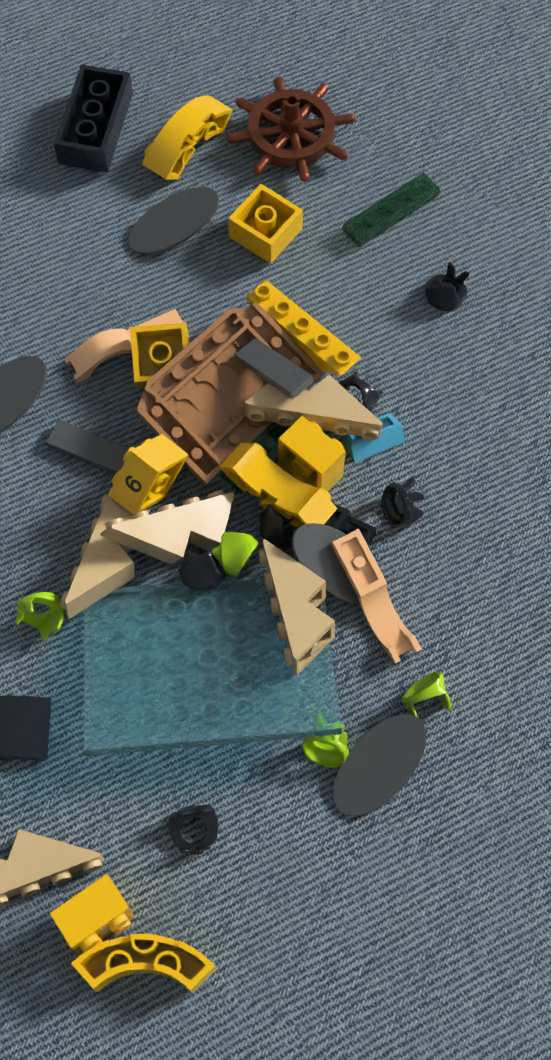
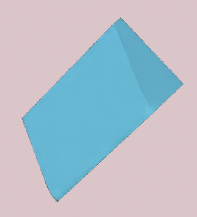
[340,413,405,462]

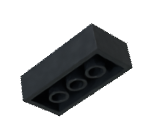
[54,64,133,173]

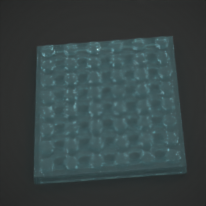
[84,576,342,756]

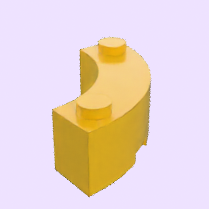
[142,95,233,179]
[219,442,337,528]
[71,933,216,994]

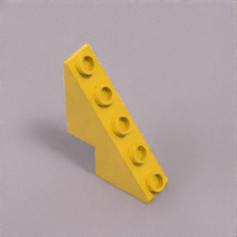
[245,280,361,376]

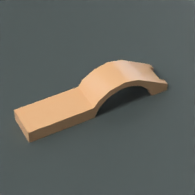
[64,309,183,384]
[331,529,422,664]

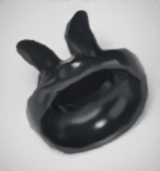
[424,262,470,311]
[339,372,383,412]
[381,477,425,528]
[259,504,297,548]
[179,547,226,590]
[169,805,218,855]

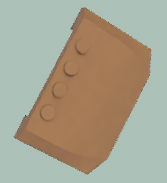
[135,303,324,486]

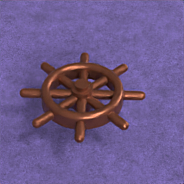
[226,77,356,182]

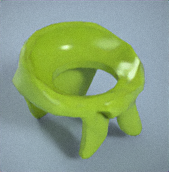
[212,532,259,578]
[15,592,65,641]
[401,671,452,717]
[302,716,349,768]

